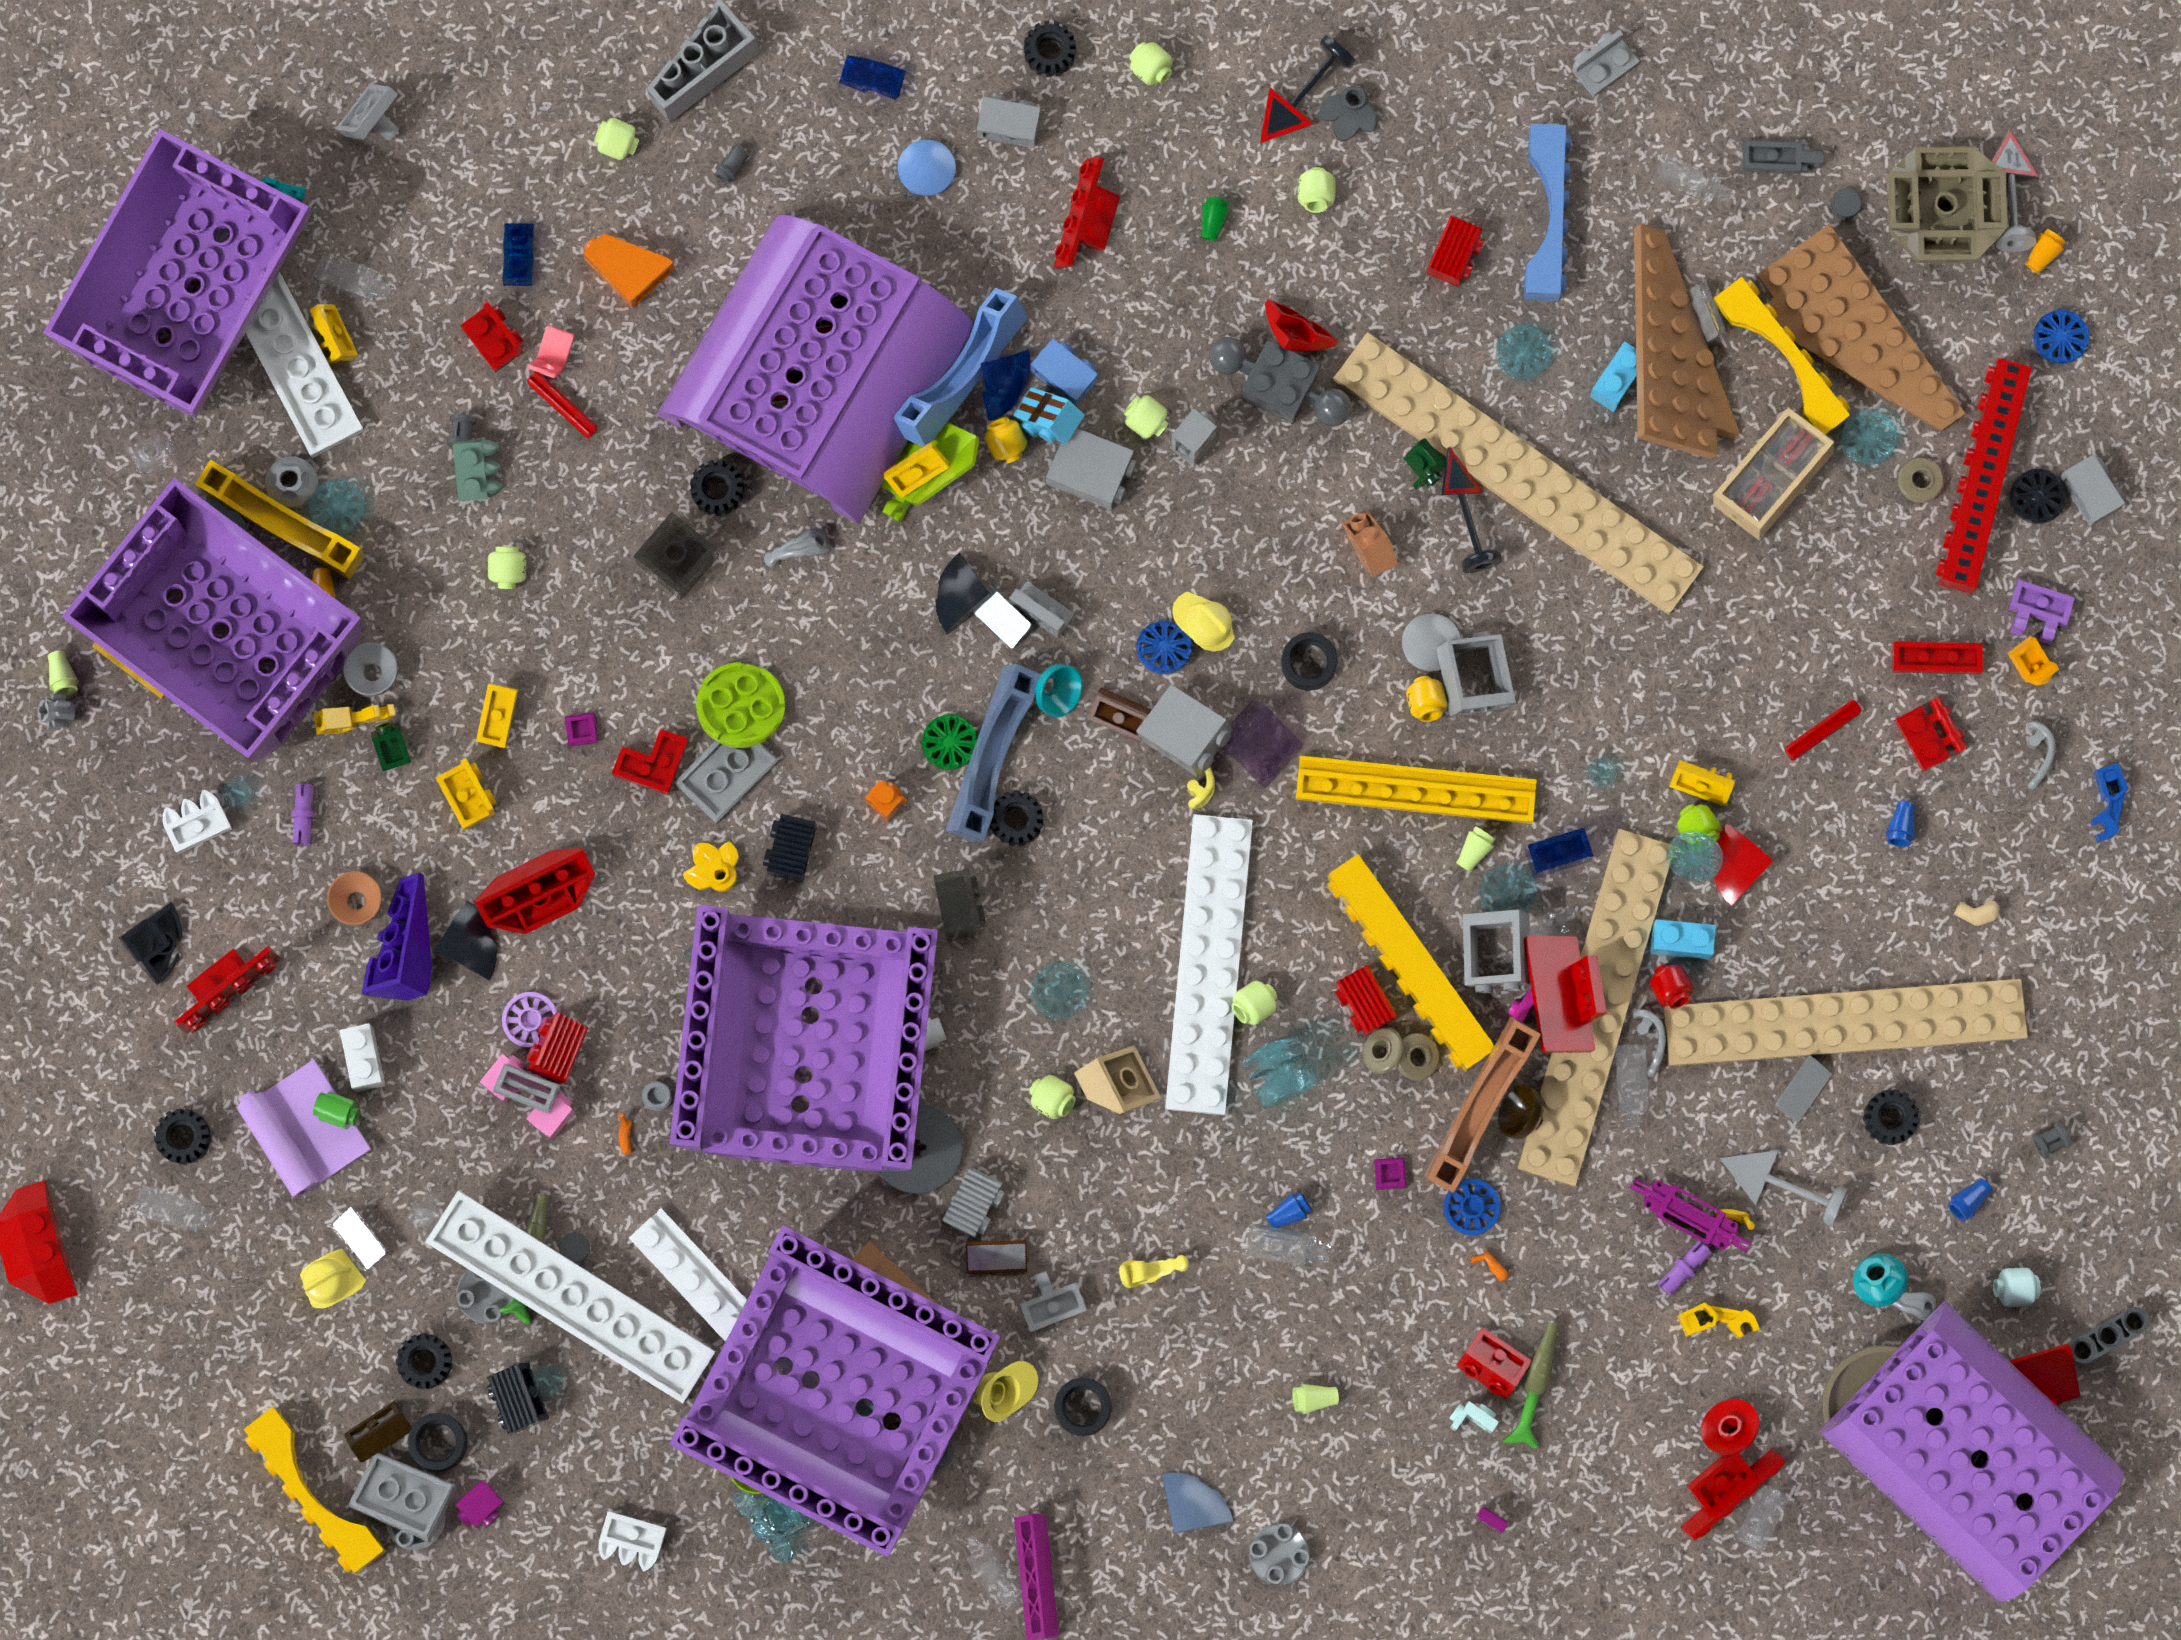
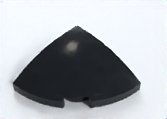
[935,553,992,635]
[435,901,497,981]
[118,902,182,985]

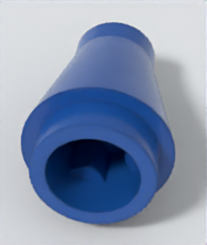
[1885,801,1915,847]
[1948,1178,1992,1221]
[1266,1191,1313,1230]

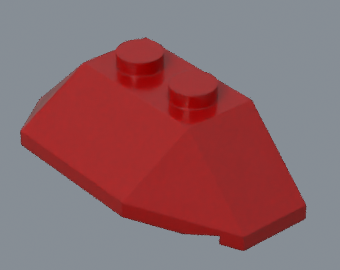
[474,848,595,934]
[0,1180,78,1304]

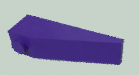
[362,873,432,1001]

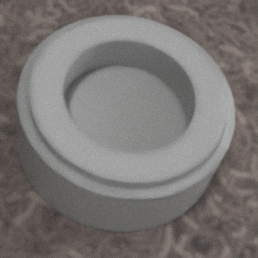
[642,1081,672,1112]

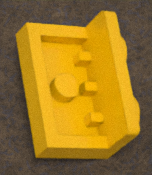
[435,758,497,831]

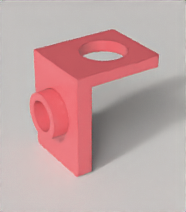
[528,325,575,378]

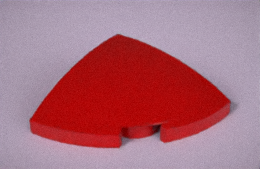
[1265,299,1338,352]
[1712,824,1773,907]

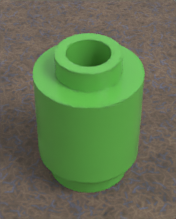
[313,1092,360,1130]

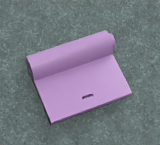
[236,1059,372,1199]

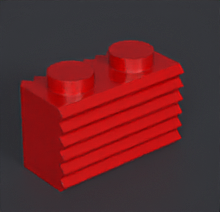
[1426,215,1485,287]
[1334,965,1398,1037]
[527,1012,588,1085]

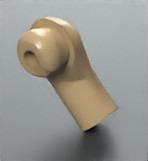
[1954,900,2000,926]

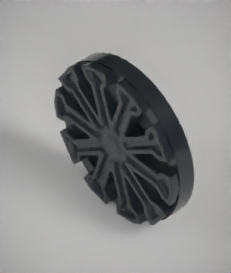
[2010,469,2066,524]

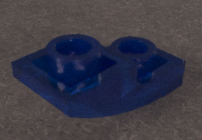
[839,55,906,100]
[502,223,534,286]

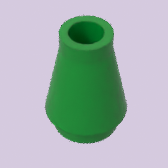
[1200,197,1230,242]

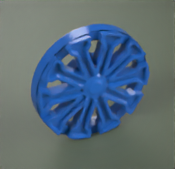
[2033,310,2089,364]
[1136,620,1192,674]
[1443,1179,1500,1236]

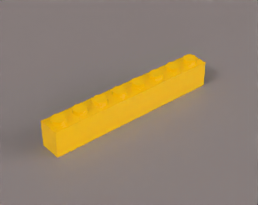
[1327,854,1495,1072]

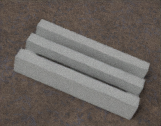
[493,1063,561,1114]

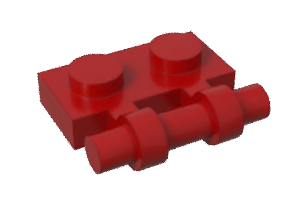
[1894,696,1968,772]

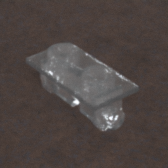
[1735,1484,1789,1553]

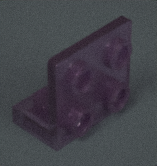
[1219,700,1303,788]

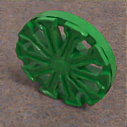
[922,715,977,770]

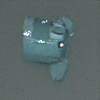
[732,1491,811,1562]

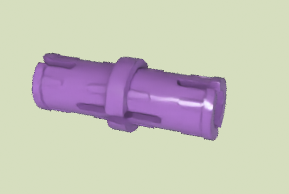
[291,784,315,846]
[1657,1240,1712,1297]

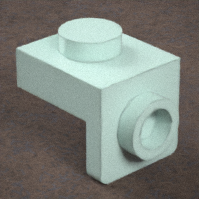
[1449,1401,1499,1434]

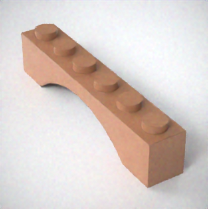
[1424,1017,1541,1193]

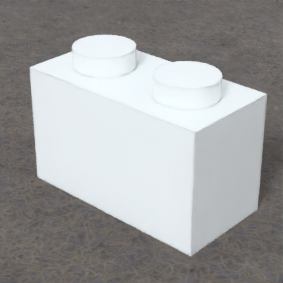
[340,1023,385,1093]

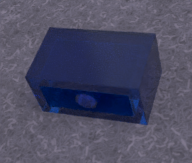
[1525,828,1594,879]

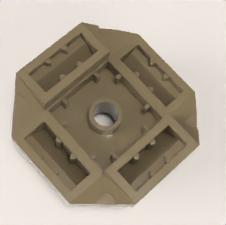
[1887,147,2008,263]

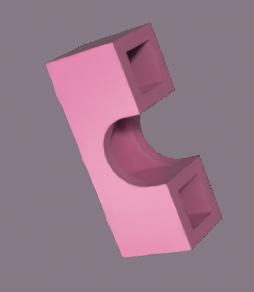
[480,1054,575,1140]

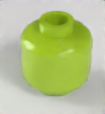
[1677,804,1721,849]

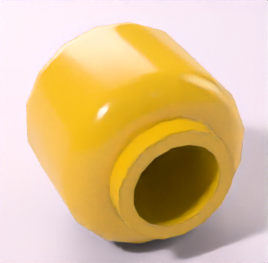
[984,417,1027,463]
[1406,676,1448,722]

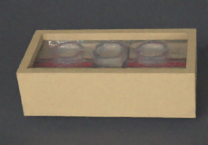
[1713,407,1835,540]

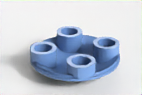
[898,140,956,196]

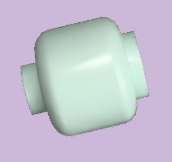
[1993,1268,2041,1307]

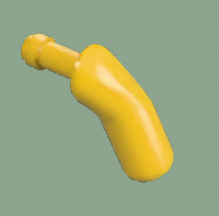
[1714,1209,1755,1230]

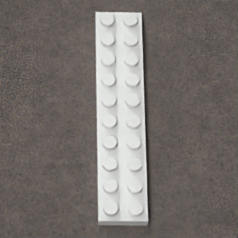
[216,229,364,458]
[1165,814,1253,1115]
[426,1190,715,1403]

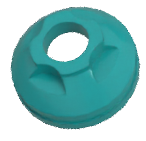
[1035,664,1083,718]
[1853,1253,1908,1307]

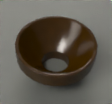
[1498,1085,1544,1139]

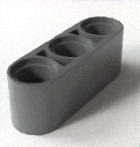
[2068,1307,2149,1366]

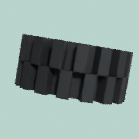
[1024,21,1076,77]
[690,460,744,516]
[990,790,1043,847]
[1863,1089,1920,1145]
[154,1108,211,1165]
[396,1333,453,1389]

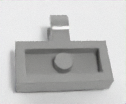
[1020,1271,1087,1332]

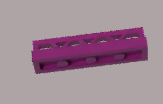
[1014,1513,1059,1640]

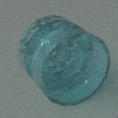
[1242,1036,1320,1109]

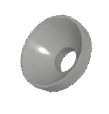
[265,456,319,510]
[343,642,398,697]

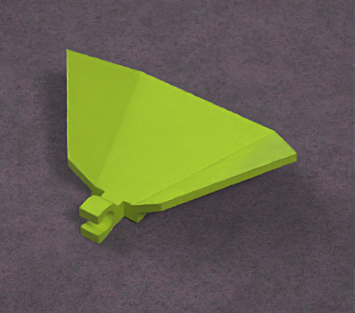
[881,422,979,523]

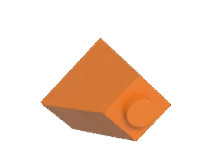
[583,233,675,309]

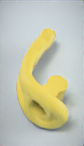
[1187,766,1215,809]
[1119,1255,1189,1288]

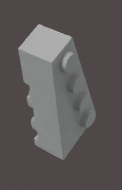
[647,0,760,123]

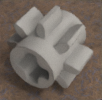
[38,693,75,730]

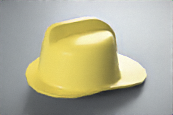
[1172,592,1235,652]
[300,1249,366,1308]
[972,1361,1038,1422]

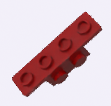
[1054,156,1120,269]
[1681,1449,1786,1540]

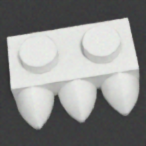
[163,790,232,854]
[598,1511,667,1572]

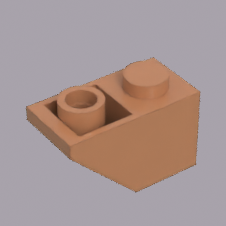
[1341,511,1398,577]

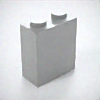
[1046,428,1137,510]
[1136,685,1233,777]

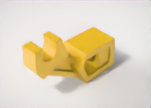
[313,704,395,735]
[1677,1302,1760,1338]

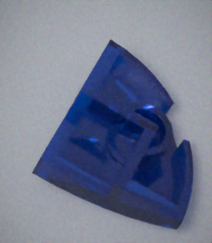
[980,349,1031,420]

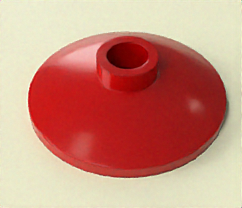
[1701,1399,1760,1455]

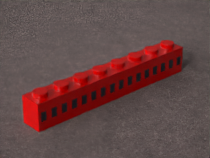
[1935,358,2032,594]

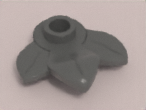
[1318,86,1376,142]

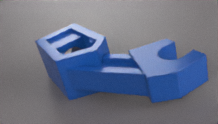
[2090,763,2129,843]

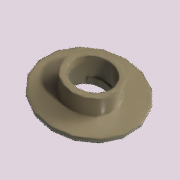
[1898,458,1944,503]
[1362,1028,1403,1074]
[1397,1033,1440,1081]

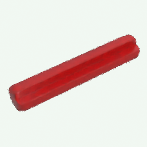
[527,372,598,439]
[1784,700,1862,761]

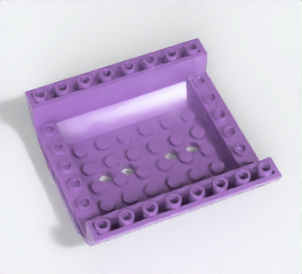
[656,215,974,525]
[669,905,938,1172]
[669,1225,1000,1557]

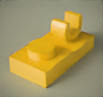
[310,304,359,364]
[884,441,949,498]
[476,683,518,748]
[1669,760,1735,807]

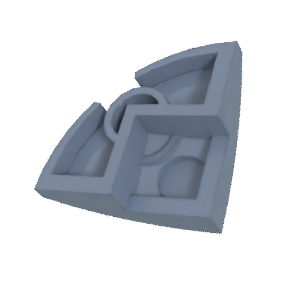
[1162,1473,1234,1534]

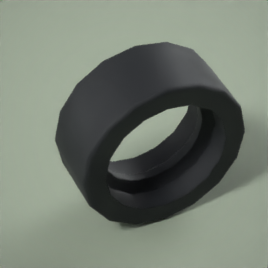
[1281,632,1338,691]
[1054,1377,1112,1436]
[408,1413,468,1471]

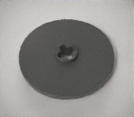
[878,1104,962,1194]

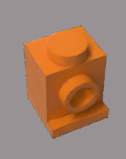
[865,780,908,822]

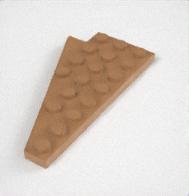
[1634,224,1739,459]
[1757,224,1965,432]

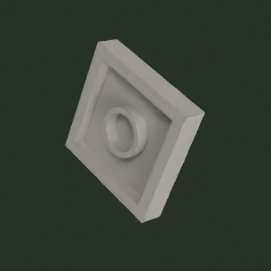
[336,84,399,140]

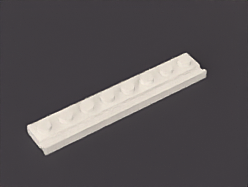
[629,1208,820,1389]

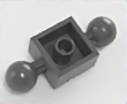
[1209,337,1352,426]

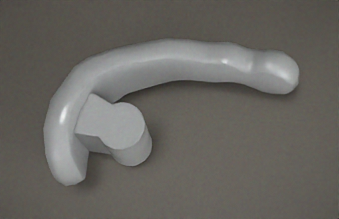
[764,528,831,567]
[2027,721,2056,790]
[1633,1009,1666,1077]
[1891,1292,1936,1321]

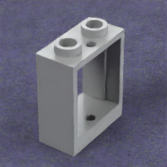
[1436,631,1516,717]
[1463,910,1531,993]

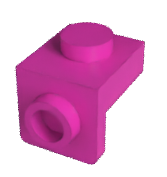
[1508,989,1534,1023]

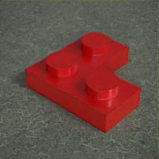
[612,729,689,795]

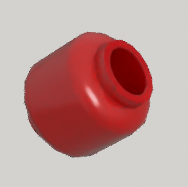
[1649,963,1694,1009]

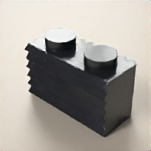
[763,814,817,883]
[487,1362,549,1434]

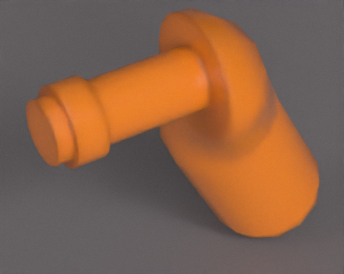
[618,1113,633,1155]
[1470,1251,1509,1281]

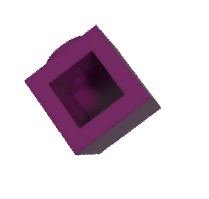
[455,1480,506,1528]

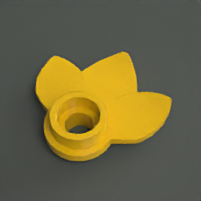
[683,841,739,892]

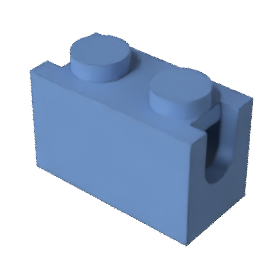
[1030,338,1098,407]

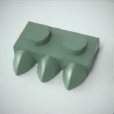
[452,439,504,502]

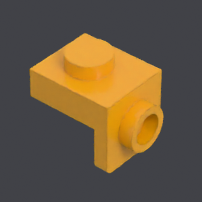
[2007,636,2059,686]

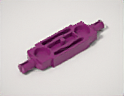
[1630,1177,1752,1253]

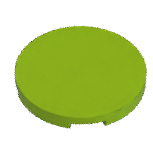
[696,662,785,748]

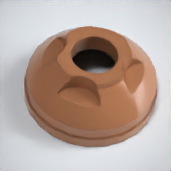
[327,871,382,926]

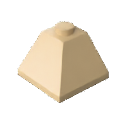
[1074,1045,1161,1114]

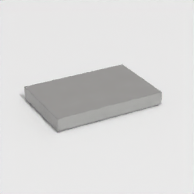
[674,741,779,824]
[348,1452,457,1542]

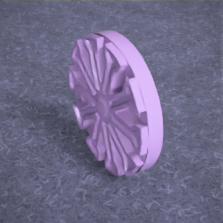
[502,992,557,1048]

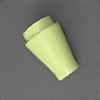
[48,651,79,696]
[1456,826,1495,872]
[1292,1384,1339,1414]

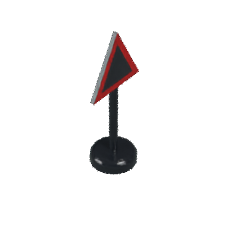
[1260,35,1356,143]
[1441,447,1503,574]

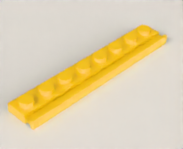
[1295,756,1537,824]

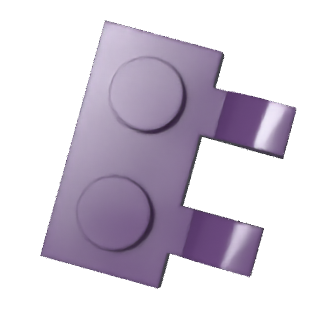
[2008,579,2075,646]

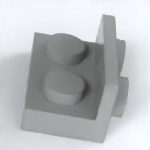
[1572,30,1640,97]
[1009,582,1074,638]

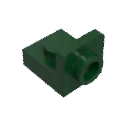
[1403,438,1445,490]
[371,722,411,772]

